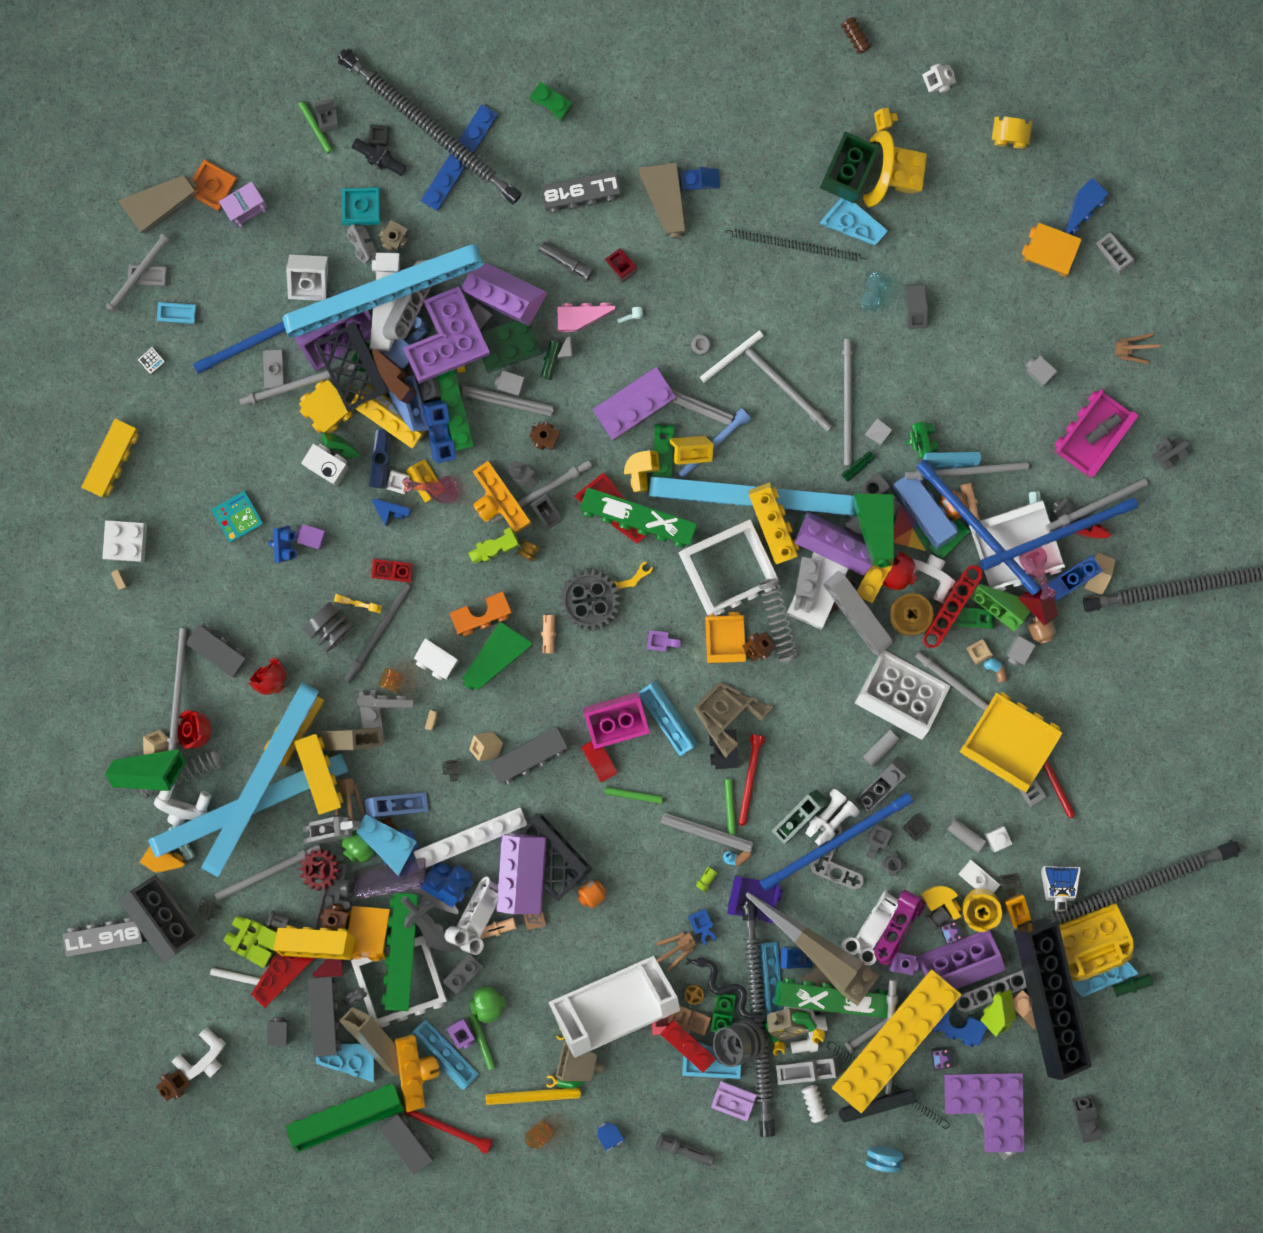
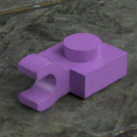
[647,630,681,652]

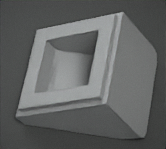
[558,337,573,359]

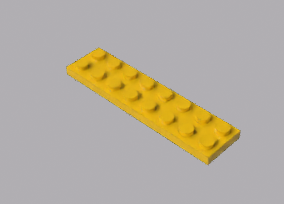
[832,969,962,1113]

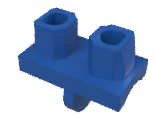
[268,525,297,563]

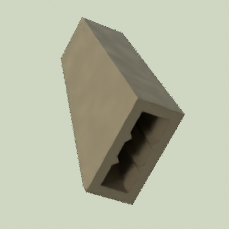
[638,163,685,238]
[118,175,199,233]
[340,1007,399,1076]

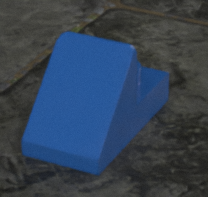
[681,167,720,190]
[372,498,411,527]
[781,947,812,969]

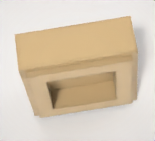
[111,570,128,591]
[966,639,993,665]
[425,710,438,731]

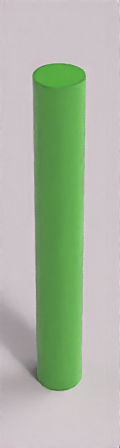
[298,101,333,154]
[725,779,736,836]
[605,787,663,804]
[469,1014,495,1070]

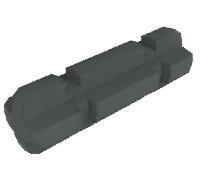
[342,988,367,1006]

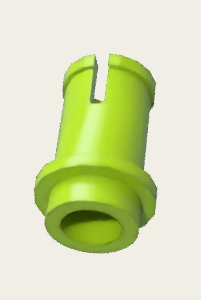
[696,867,718,892]

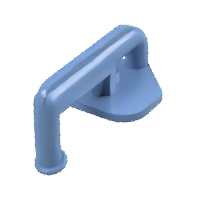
[382,317,429,369]

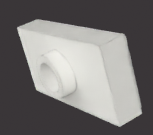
[959,860,1000,893]

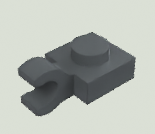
[866,824,892,860]

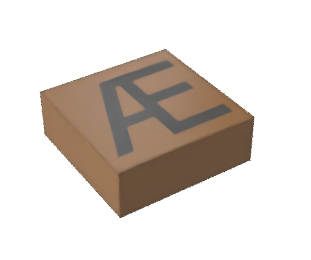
[523,911,546,930]

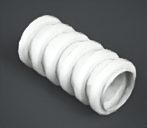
[801,1085,828,1123]

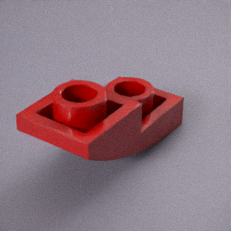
[1073,524,1111,539]
[370,559,413,583]
[580,741,617,783]

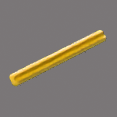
[485,1087,581,1105]

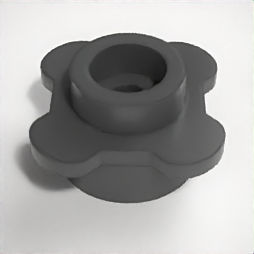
[882,853,905,876]

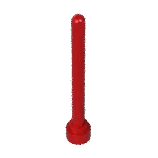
[739,734,766,826]
[1043,759,1075,818]
[405,1110,493,1154]

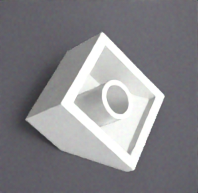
[287,254,328,301]
[414,639,459,680]

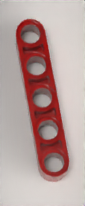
[922,566,982,649]

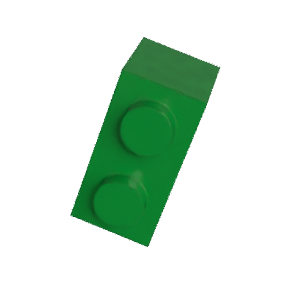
[530,81,572,123]

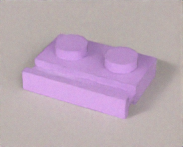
[711,1081,757,1121]

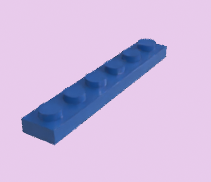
[421,104,498,212]

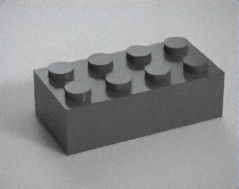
[119,874,201,963]

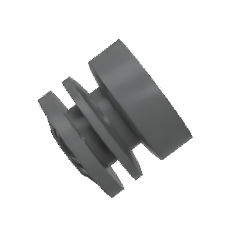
[303,602,354,653]
[713,1020,765,1067]

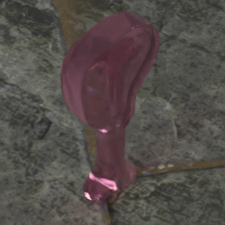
[402,476,459,504]
[1019,547,1056,600]

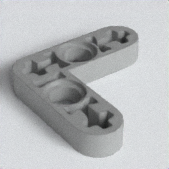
[810,824,864,889]

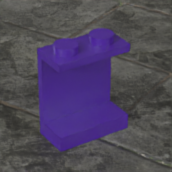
[727,875,783,924]

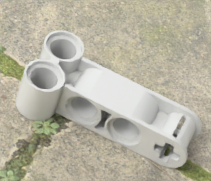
[445,877,499,955]
[842,890,898,965]

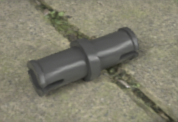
[1084,413,1122,446]

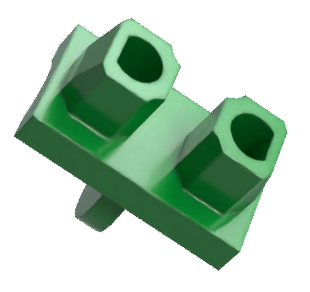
[905,421,939,459]

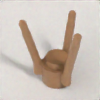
[1115,333,1161,364]
[335,779,366,821]
[656,932,697,972]

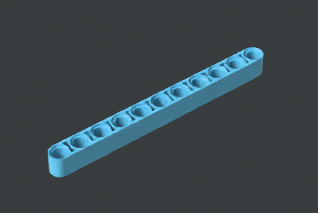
[282,244,483,338]
[649,477,856,516]
[201,682,319,877]
[148,754,349,858]

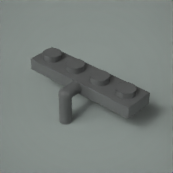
[312,861,352,930]

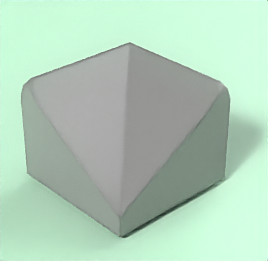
[865,419,892,446]

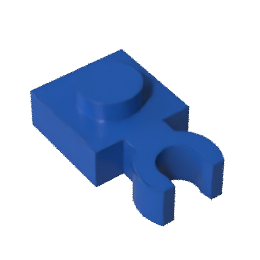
[688,909,716,945]

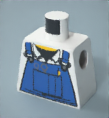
[1041,866,1080,912]

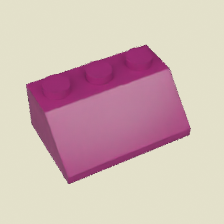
[583,692,650,749]

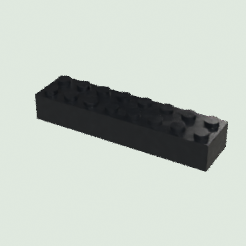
[1014,918,1092,1080]

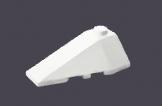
[370,271,397,351]

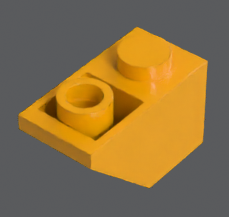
[140,847,187,873]

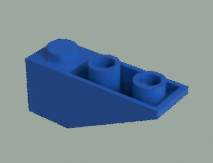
[1065,178,1109,236]
[1043,555,1103,601]

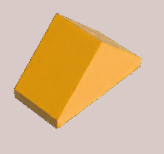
[1002,894,1031,929]

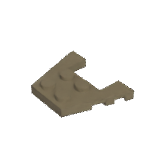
[694,682,773,758]

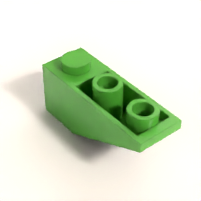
[970,584,1031,632]

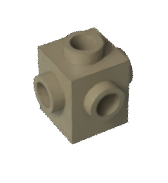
[379,220,409,252]

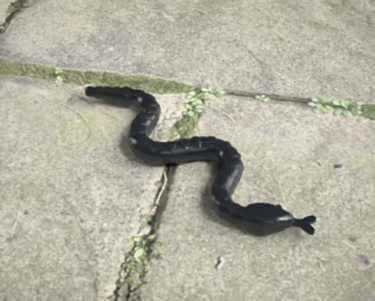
[686,958,767,1020]

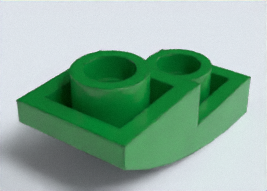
[320,432,360,459]
[929,519,971,560]
[710,993,736,1032]

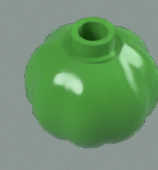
[342,830,375,863]
[469,986,506,1023]

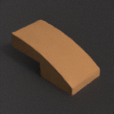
[668,1005,712,1036]

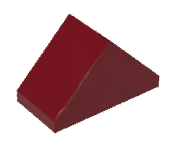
[605,248,637,283]
[1018,589,1058,626]
[312,959,344,977]

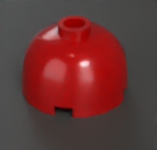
[882,551,918,590]
[248,657,287,695]
[177,710,212,749]

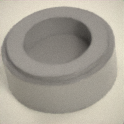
[691,335,710,355]

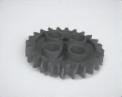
[559,569,620,631]

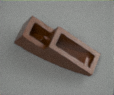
[372,348,417,404]

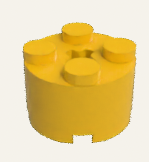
[991,117,1033,149]
[962,889,1002,932]

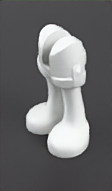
[805,789,860,846]

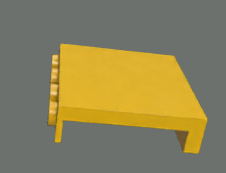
[960,692,1062,793]

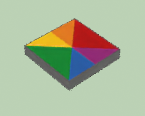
[894,505,929,552]

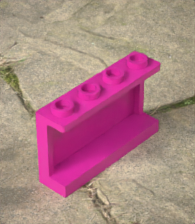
[1054,389,1139,479]

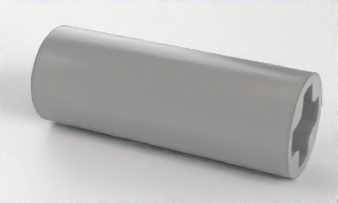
[863,730,899,767]
[947,818,986,853]

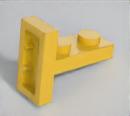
[857,563,893,603]

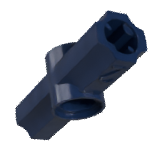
[369,429,392,489]

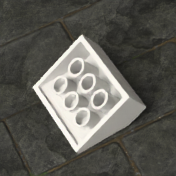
[855,651,950,740]

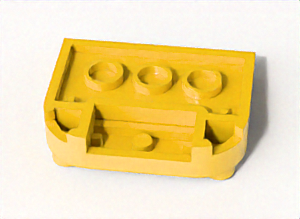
[1059,903,1134,982]

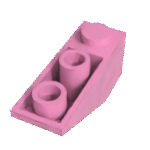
[558,303,615,332]

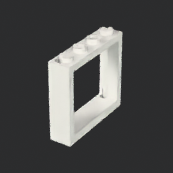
[679,520,778,616]
[351,935,447,1028]

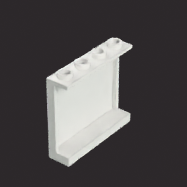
[969,500,1065,591]

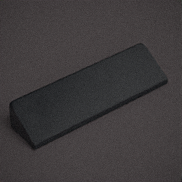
[838,1088,917,1122]

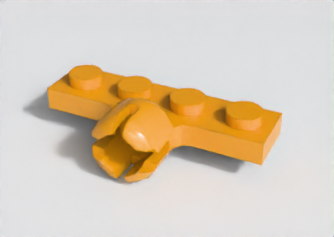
[472,461,531,534]
[395,1034,440,1112]

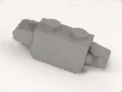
[303,817,360,844]

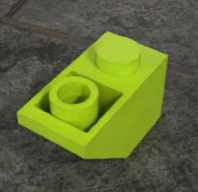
[981,989,1016,1037]

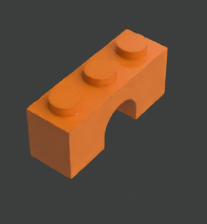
[449,591,512,637]

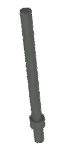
[343,583,412,684]

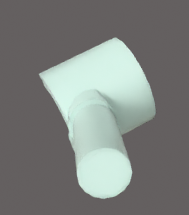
[617,307,643,323]

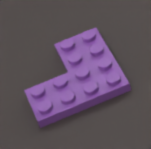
[403,286,490,383]
[944,1073,1024,1152]

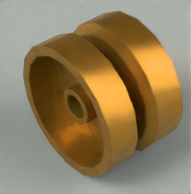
[889,593,934,636]

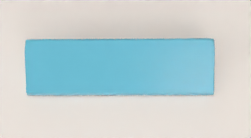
[638,681,699,756]
[756,942,784,1021]
[410,1019,479,1090]

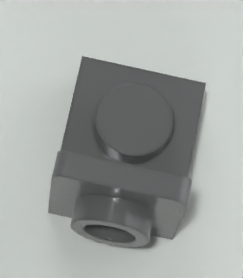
[1051,497,1077,524]

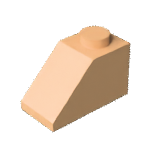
[1013,990,1036,1029]

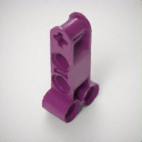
[874,890,925,965]

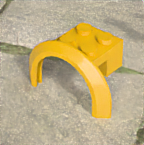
[863,130,927,207]

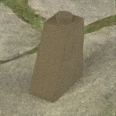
[321,727,382,750]

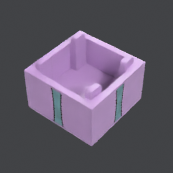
[219,182,268,228]

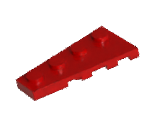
[574,473,646,544]
[251,953,315,1008]

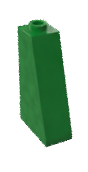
[853,493,894,568]
[462,622,533,691]
[105,749,186,791]

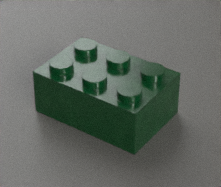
[820,131,880,203]
[481,320,541,374]

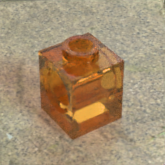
[378,667,405,693]
[524,1119,555,1151]

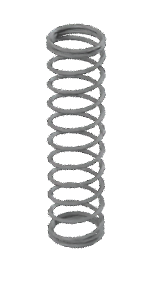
[759,578,798,662]
[140,749,222,799]

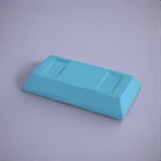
[157,302,197,324]

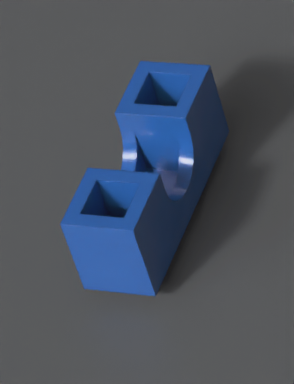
[423,400,456,463]
[931,1009,987,1047]

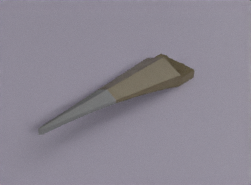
[746,892,879,1006]

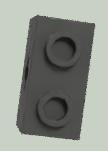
[442,953,484,995]

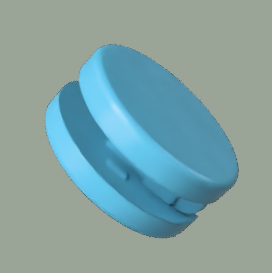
[866,1146,903,1172]

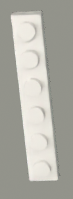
[413,808,527,870]

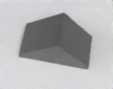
[530,494,563,530]

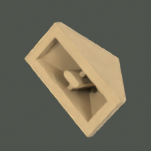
[1084,553,1116,595]

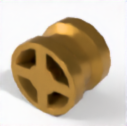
[517,540,541,562]
[684,984,704,1005]

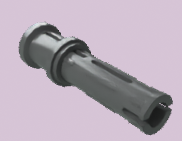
[538,241,594,283]
[655,1133,715,1166]

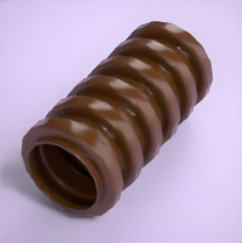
[841,17,872,54]

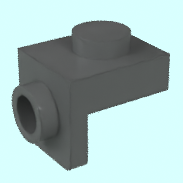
[314,99,339,133]

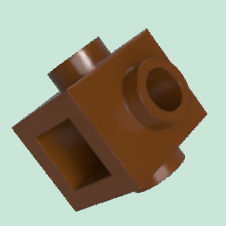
[529,422,560,451]
[742,631,776,662]
[320,903,351,931]
[156,1069,191,1101]

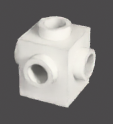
[922,64,956,93]

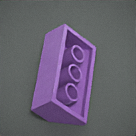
[461,263,548,326]
[294,310,372,371]
[593,367,677,441]
[795,511,872,576]
[497,833,547,914]
[917,930,1005,989]

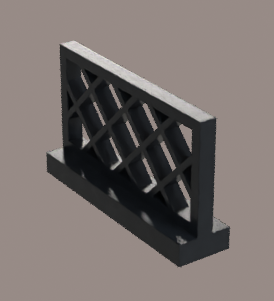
[314,321,390,412]
[520,813,592,901]

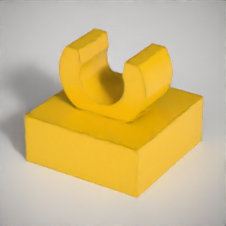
[874,108,898,132]

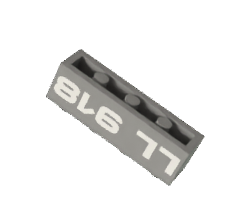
[62,917,145,957]

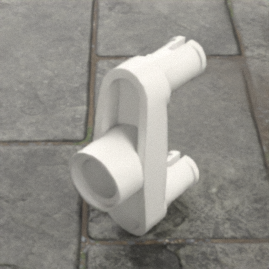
[908,554,956,603]
[154,784,212,826]
[784,1006,828,1054]
[172,1027,226,1081]

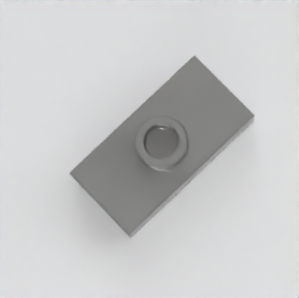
[263,350,284,389]

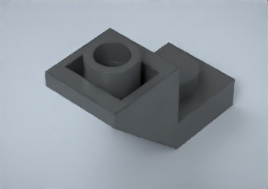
[904,283,928,329]
[1072,1095,1102,1143]

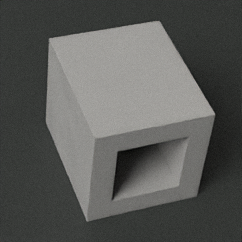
[1025,356,1057,387]
[494,370,525,397]
[1006,636,1035,667]

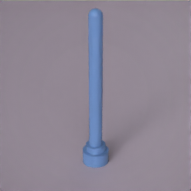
[679,408,751,478]

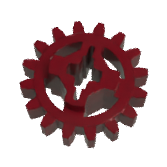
[298,849,341,891]

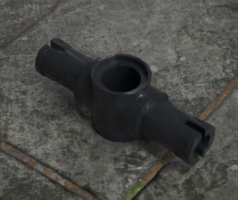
[351,138,407,176]

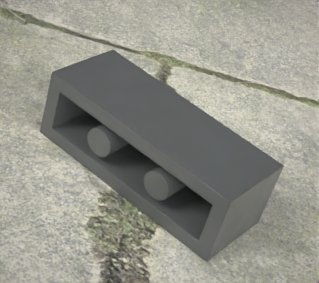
[185,624,247,678]
[379,1113,434,1175]

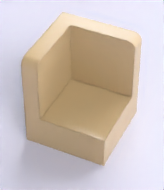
[143,730,169,755]
[469,732,503,762]

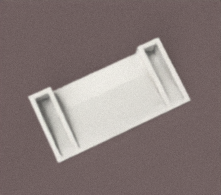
[549,956,680,1058]

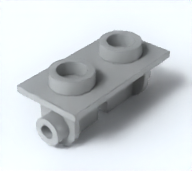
[347,224,377,265]

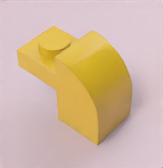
[624,450,660,493]
[920,885,962,920]

